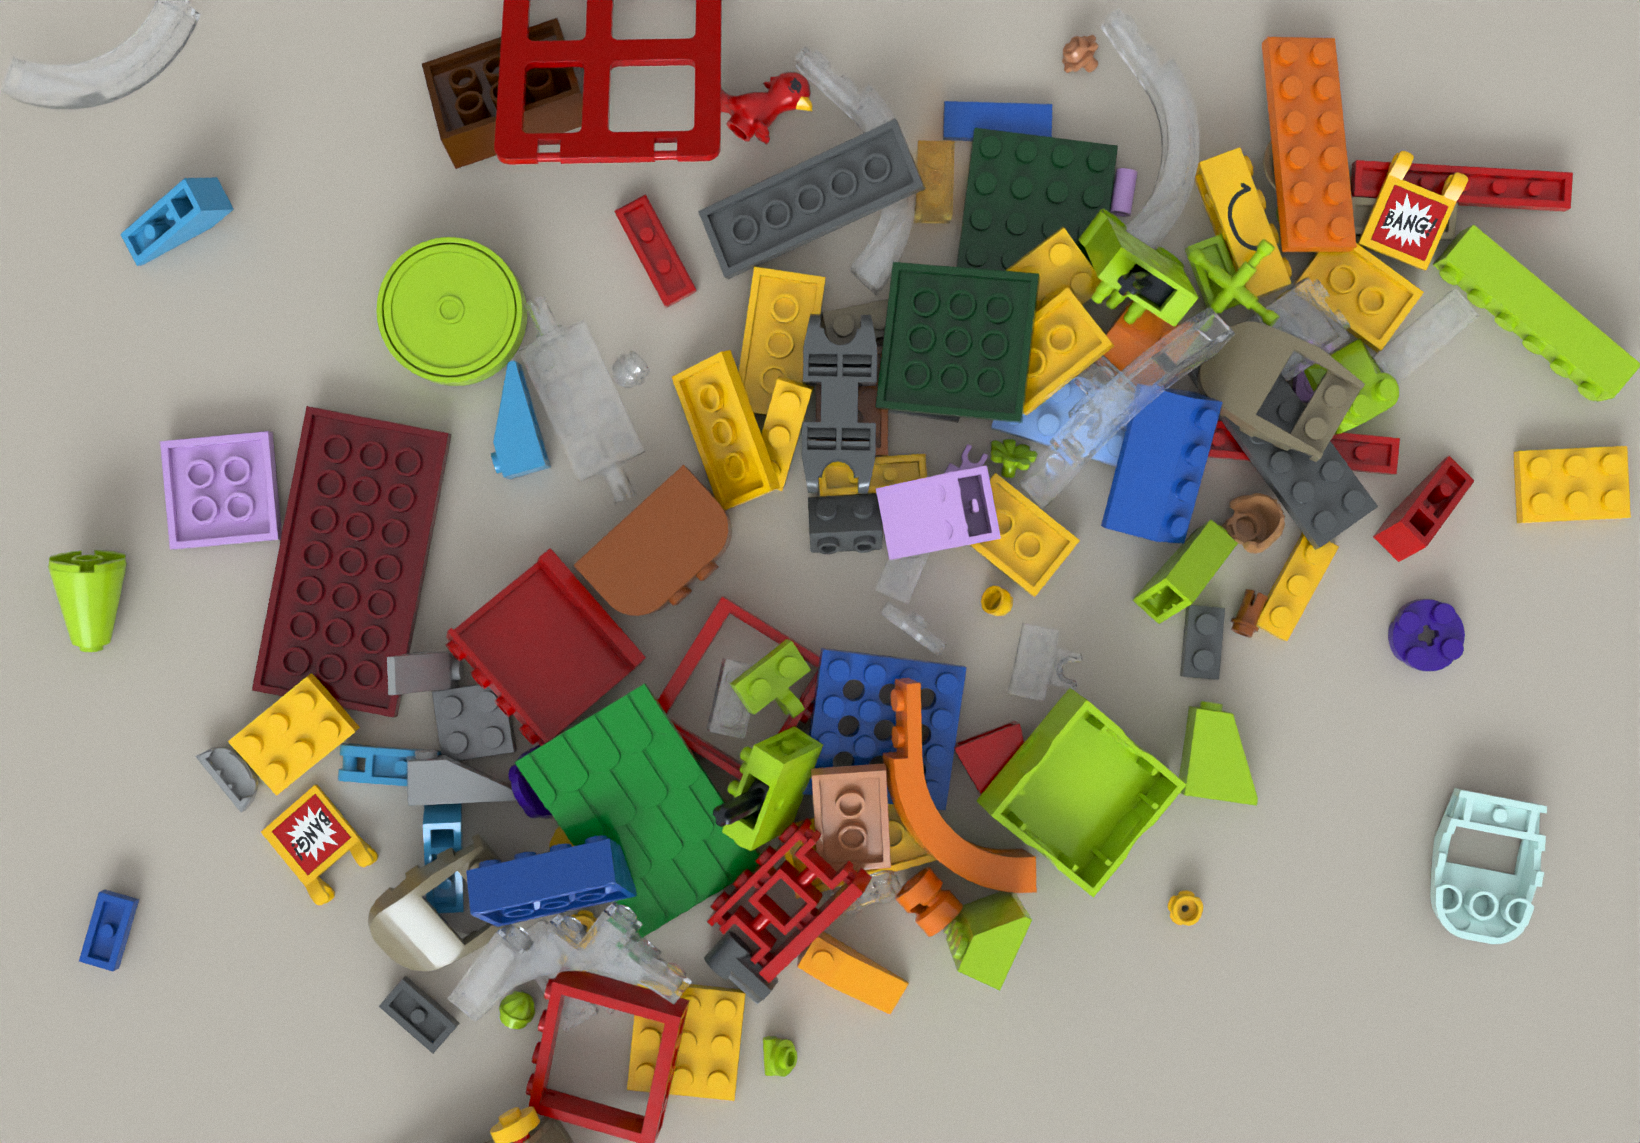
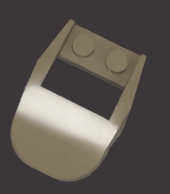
[1197,322,1365,462]
[368,833,506,971]

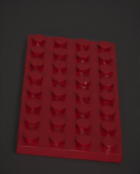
[252,406,452,718]

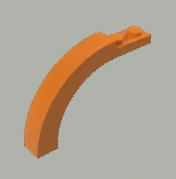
[883,678,1037,893]

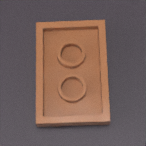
[811,763,891,871]

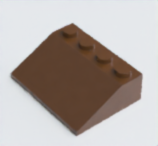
[422,18,583,169]

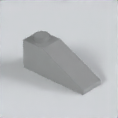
[387,651,463,695]
[407,749,516,806]

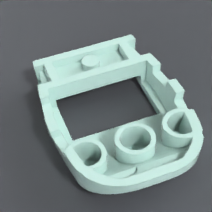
[1430,788,1547,944]

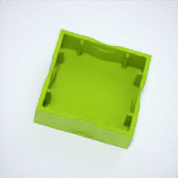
[976,688,1186,898]

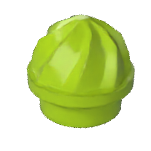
[499,991,535,1029]

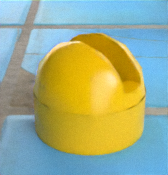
[981,586,1013,616]

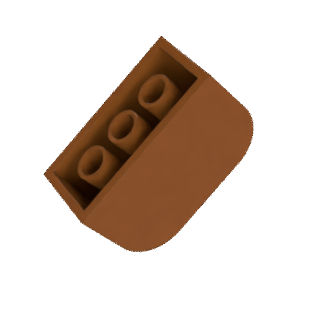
[574,465,732,616]

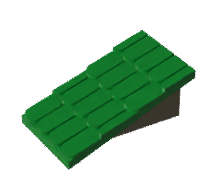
[514,683,760,938]

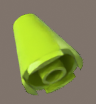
[48,550,127,652]

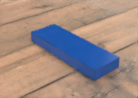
[943,101,1053,141]

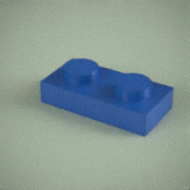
[79,889,139,972]

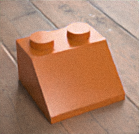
[1093,299,1195,394]

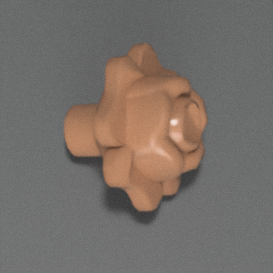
[1062,35,1099,73]

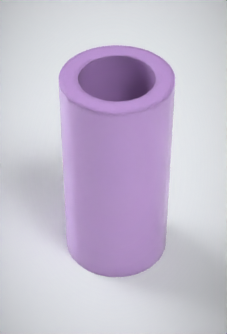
[1109,168,1137,217]

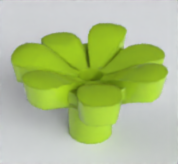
[990,439,1038,478]

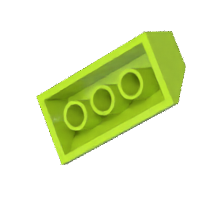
[944,891,1032,991]

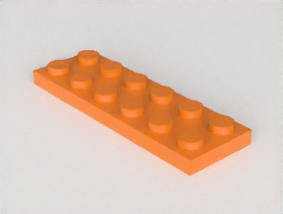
[1262,37,1357,252]

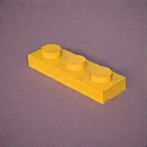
[761,376,814,491]
[1256,532,1339,641]

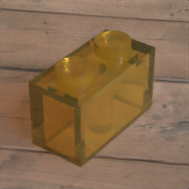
[914,140,955,224]

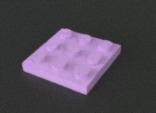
[160,431,282,550]

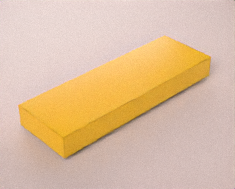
[819,454,927,497]

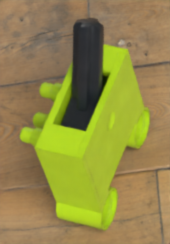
[1079,209,1199,327]

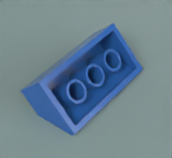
[1101,384,1223,544]
[466,836,637,927]

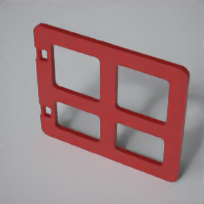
[494,0,722,165]

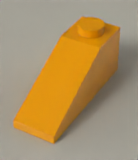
[797,931,909,1014]

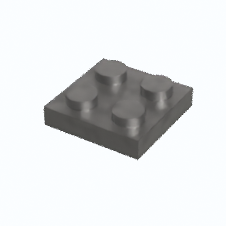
[432,684,517,761]

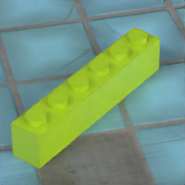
[1433,224,1640,402]

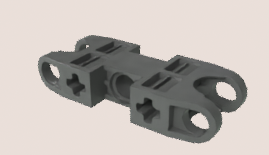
[802,314,877,494]

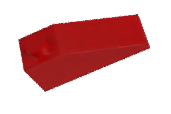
[1373,456,1475,562]

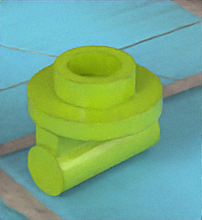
[763,1036,797,1077]

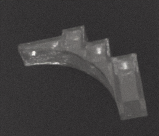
[448,902,692,1022]

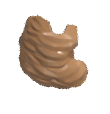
[1222,493,1285,554]

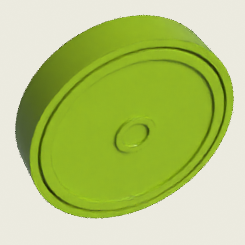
[376,237,527,386]

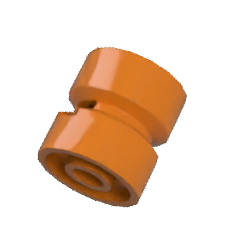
[895,867,963,937]

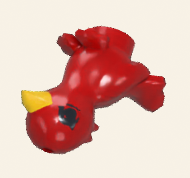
[721,72,813,145]

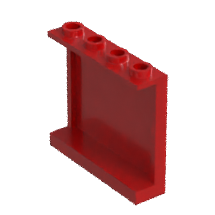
[446,548,646,746]

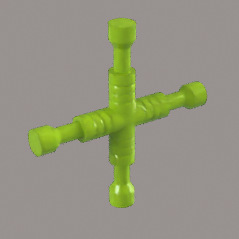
[1187,239,1280,335]

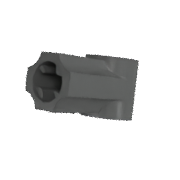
[704,930,778,1004]

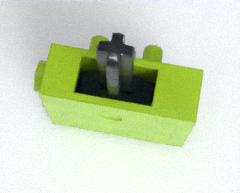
[712,726,823,851]

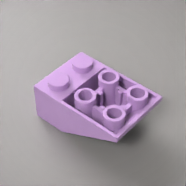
[876,465,1001,560]

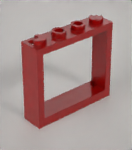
[657,596,820,780]
[526,965,690,1143]

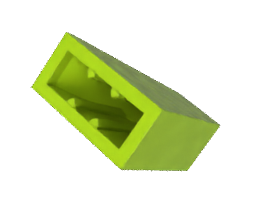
[1133,519,1238,624]
[1179,701,1258,806]

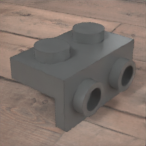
[808,494,882,554]

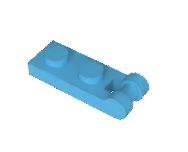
[338,743,441,786]

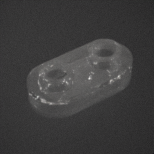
[829,870,901,916]

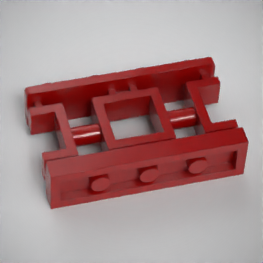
[706,818,872,983]

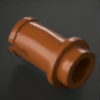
[1230,589,1268,638]

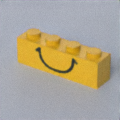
[1191,147,1292,298]

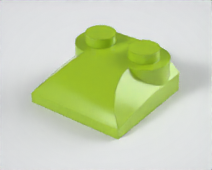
[1303,339,1399,435]

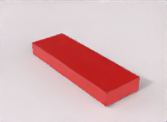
[614,194,697,308]

